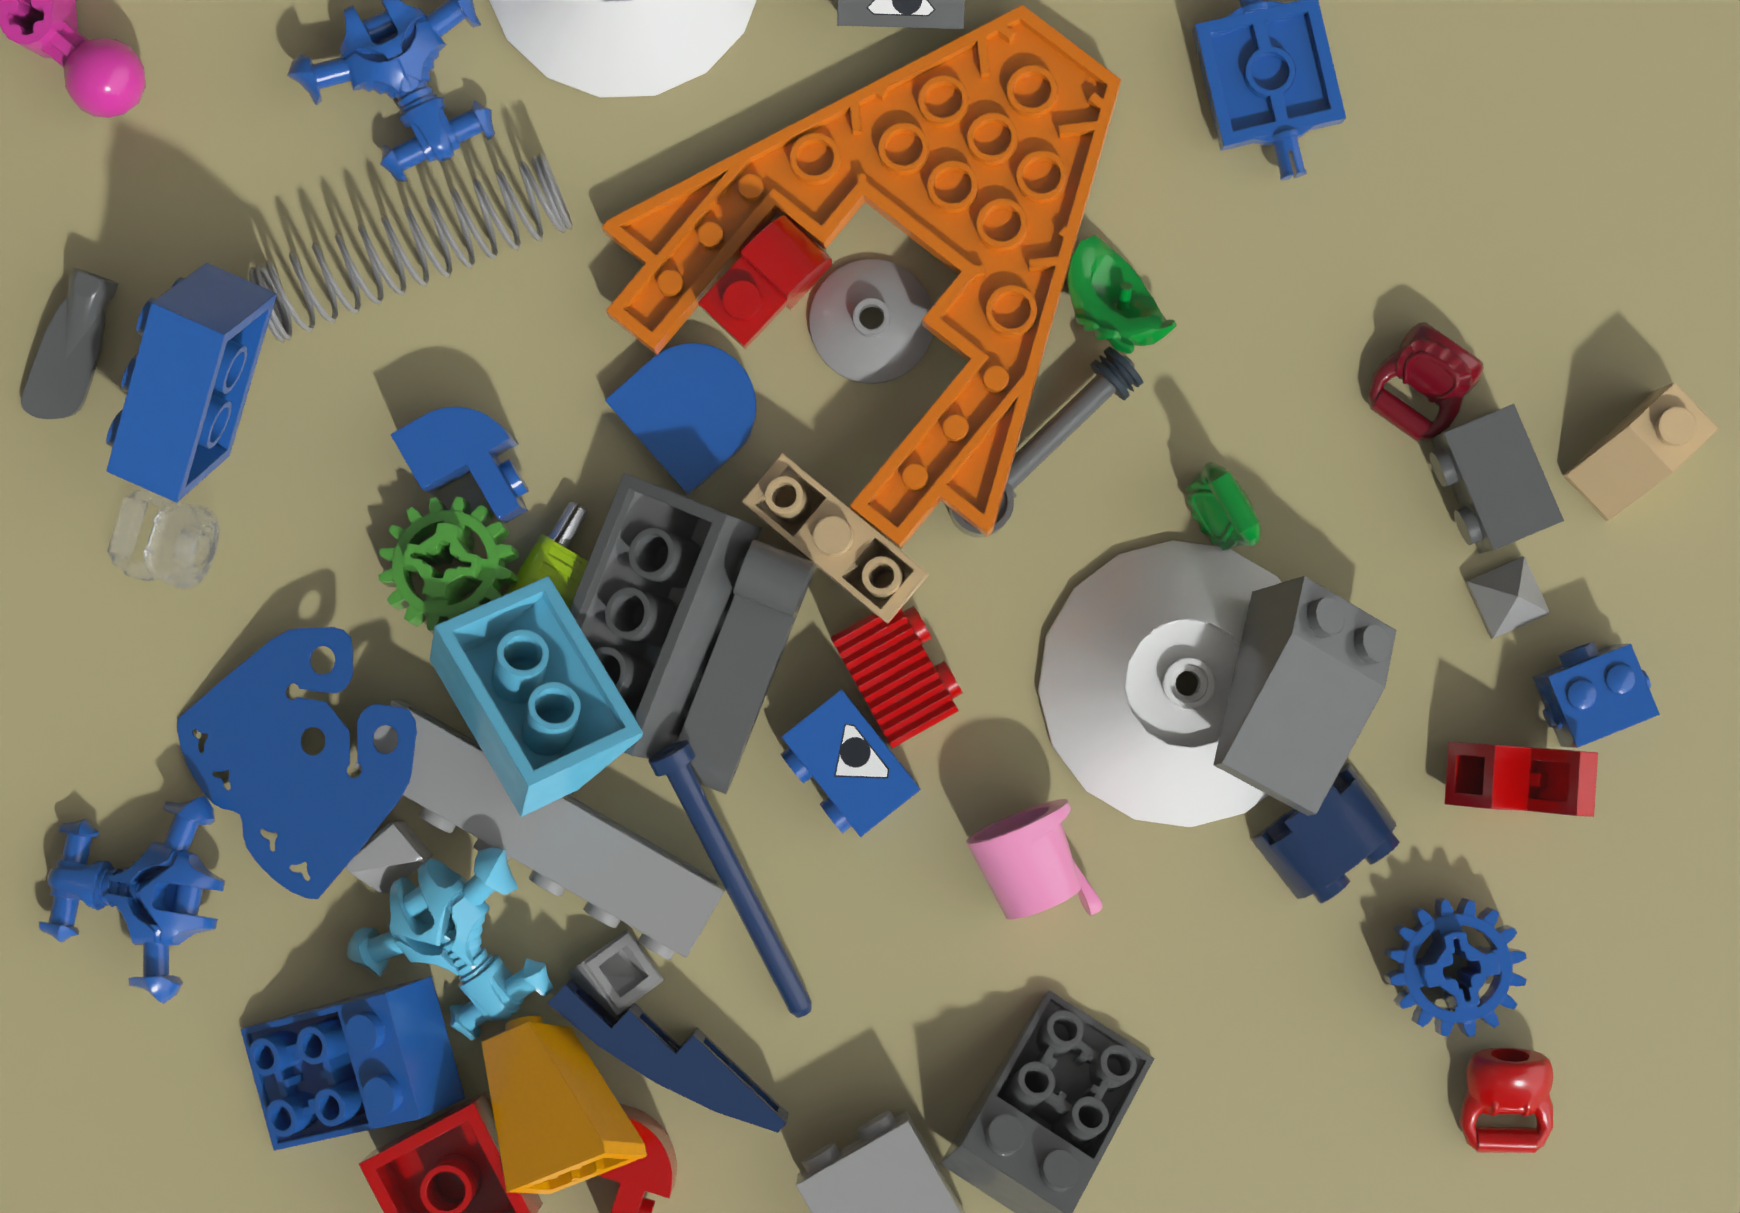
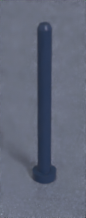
[648,740,812,1018]

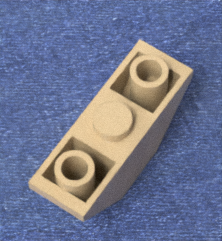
[742,453,929,624]

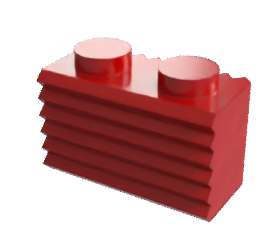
[830,605,963,748]

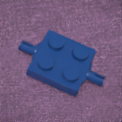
[1192,0,1346,181]

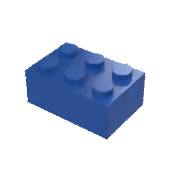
[106,263,277,503]

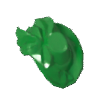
[1068,235,1177,354]

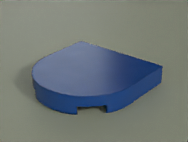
[605,343,756,495]

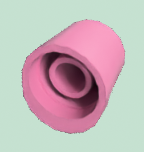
[966,799,1102,919]

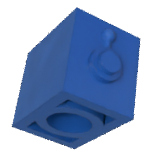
[1533,642,1660,748]

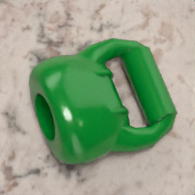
[1185,462,1261,551]

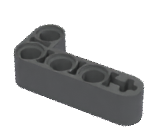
[677,539,816,794]

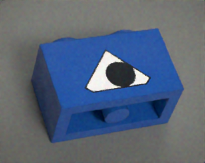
[780,689,921,837]

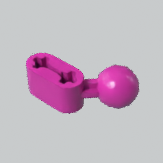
[0,0,146,118]

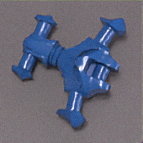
[287,0,495,182]
[39,796,225,1004]

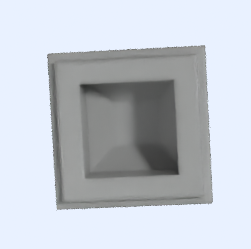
[1466,556,1550,639]

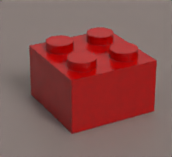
[359,1092,543,1213]

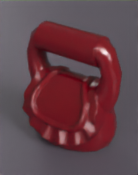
[1367,322,1484,441]

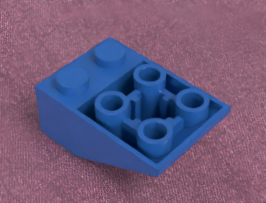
[240,976,465,1151]

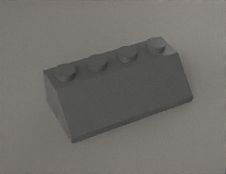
[570,473,762,759]

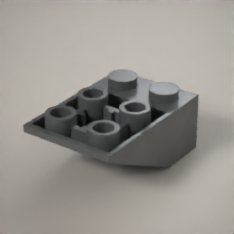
[940,990,1155,1213]

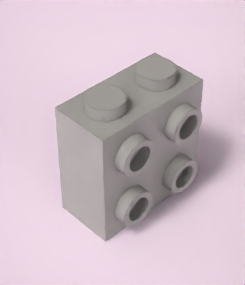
[796,1111,965,1213]

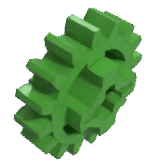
[378,496,519,633]

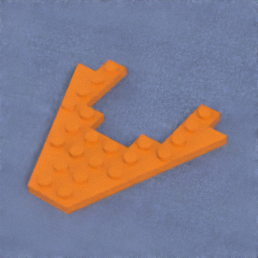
[601,5,1121,550]

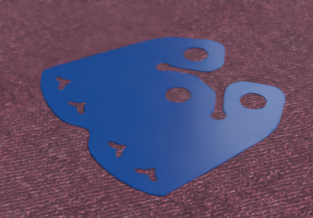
[177,627,417,899]

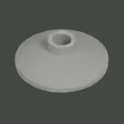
[809,259,933,384]

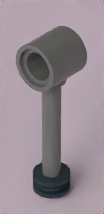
[948,346,1143,537]

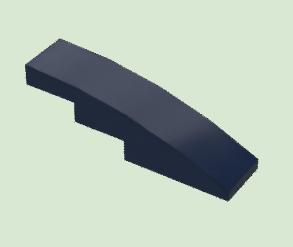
[547,978,789,1133]

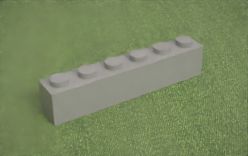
[354,700,726,960]

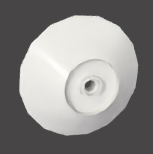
[489,0,757,98]
[1038,540,1282,827]

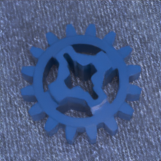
[1384,898,1527,1037]

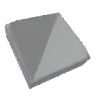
[346,820,433,894]

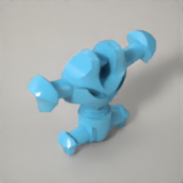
[347,847,553,1040]

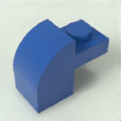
[390,407,529,523]

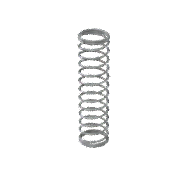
[248,153,573,343]

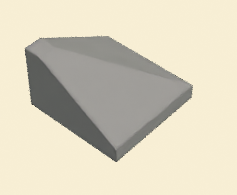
[568,929,664,1017]

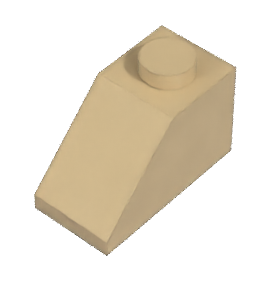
[1563,382,1719,521]

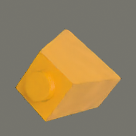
[481,1016,647,1194]

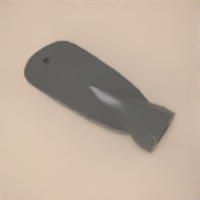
[21,268,118,419]

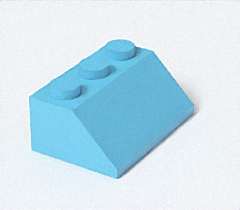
[430,576,643,817]

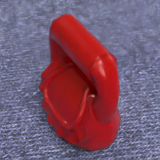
[1460,1048,1554,1153]

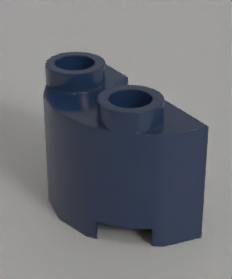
[1251,763,1400,904]

